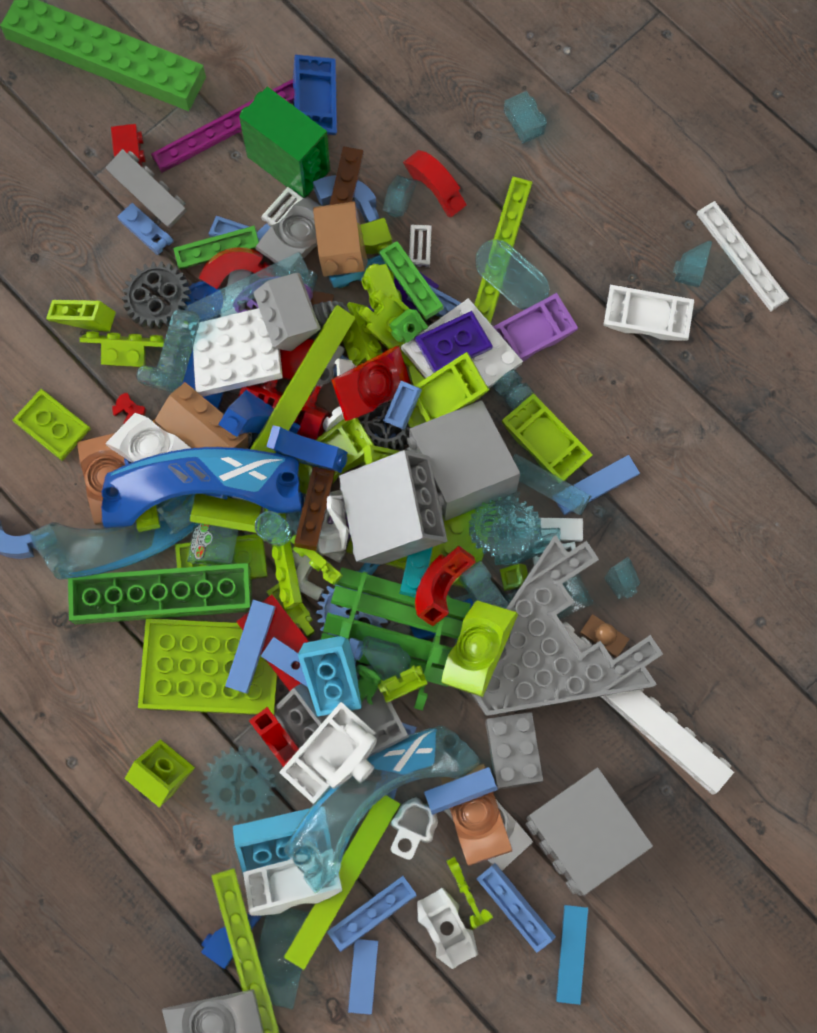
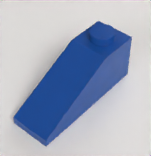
[201,913,262,969]

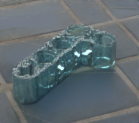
[137,310,200,393]
[459,561,509,609]

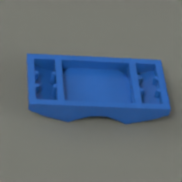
[293,54,337,135]

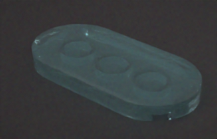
[475,239,549,310]

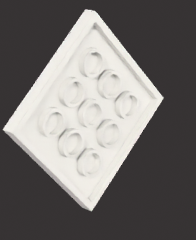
[401,298,523,388]
[192,308,283,397]

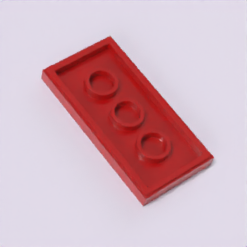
[236,595,309,691]

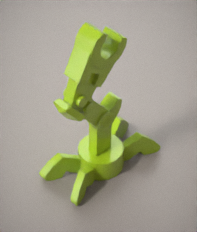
[446,857,493,930]

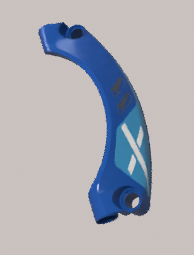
[101,447,304,528]

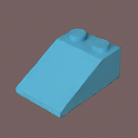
[298,636,362,717]

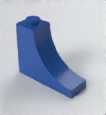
[218,390,301,437]
[266,425,348,473]

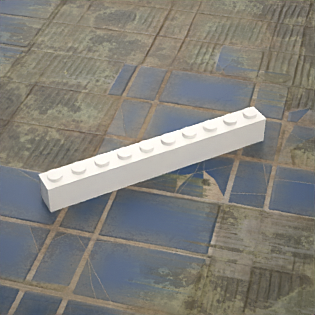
[561,622,734,795]

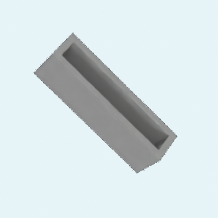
[105,149,187,229]

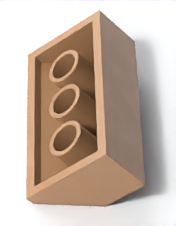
[155,382,248,449]

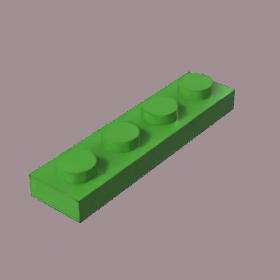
[173,226,259,270]
[379,241,444,320]

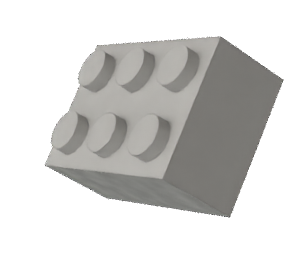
[485,712,543,789]

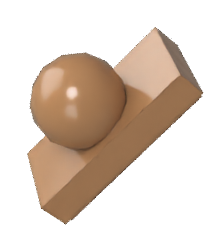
[579,614,629,658]

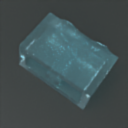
[503,91,547,144]

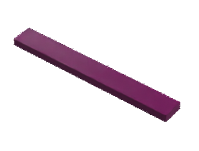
[151,79,294,173]

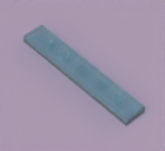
[185,252,309,326]

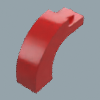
[403,150,467,217]
[199,247,276,289]
[415,546,476,627]
[249,707,299,767]

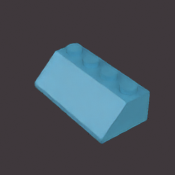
[233,805,333,876]

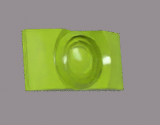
[408,352,489,428]
[501,393,593,484]
[298,418,375,498]
[441,600,518,697]

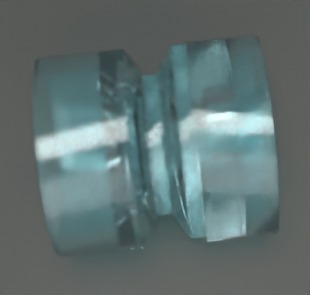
[494,369,534,410]
[255,511,292,546]

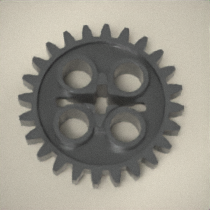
[122,261,191,329]

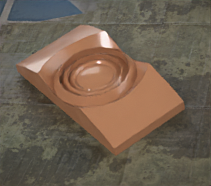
[77,433,125,525]
[441,764,513,866]

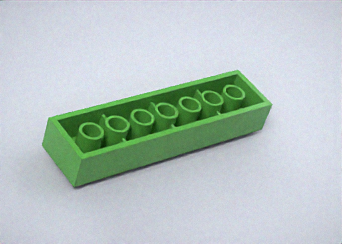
[68,563,253,624]

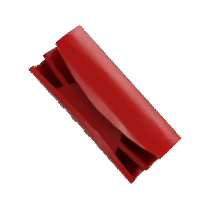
[239,379,331,439]

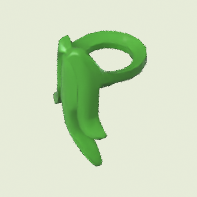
[356,665,382,705]

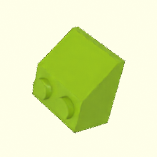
[125,739,195,808]

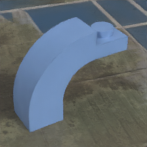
[313,175,379,223]
[0,521,53,559]

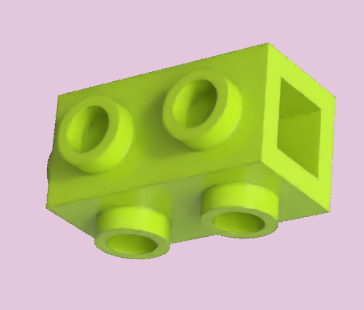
[362,264,402,309]

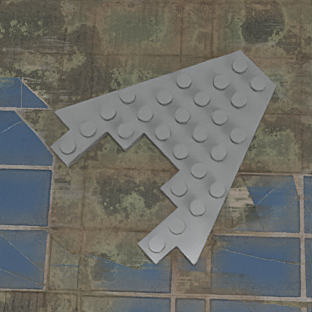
[471,536,663,716]

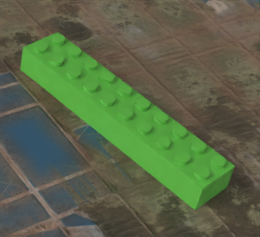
[0,0,206,111]

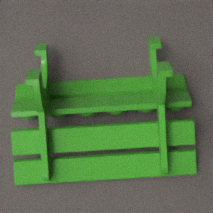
[321,567,471,711]

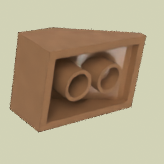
[313,202,368,277]

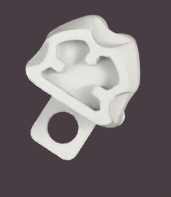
[391,797,438,860]

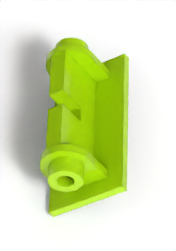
[378,665,428,703]

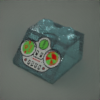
[187,522,238,566]

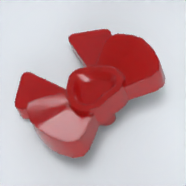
[112,393,146,424]

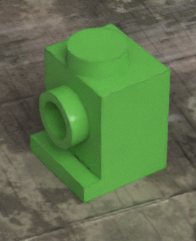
[389,309,428,343]

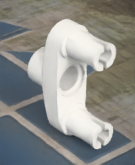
[293,547,345,601]
[313,720,377,789]

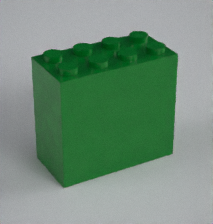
[239,86,330,198]

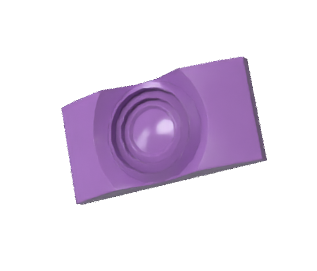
[493,293,578,361]

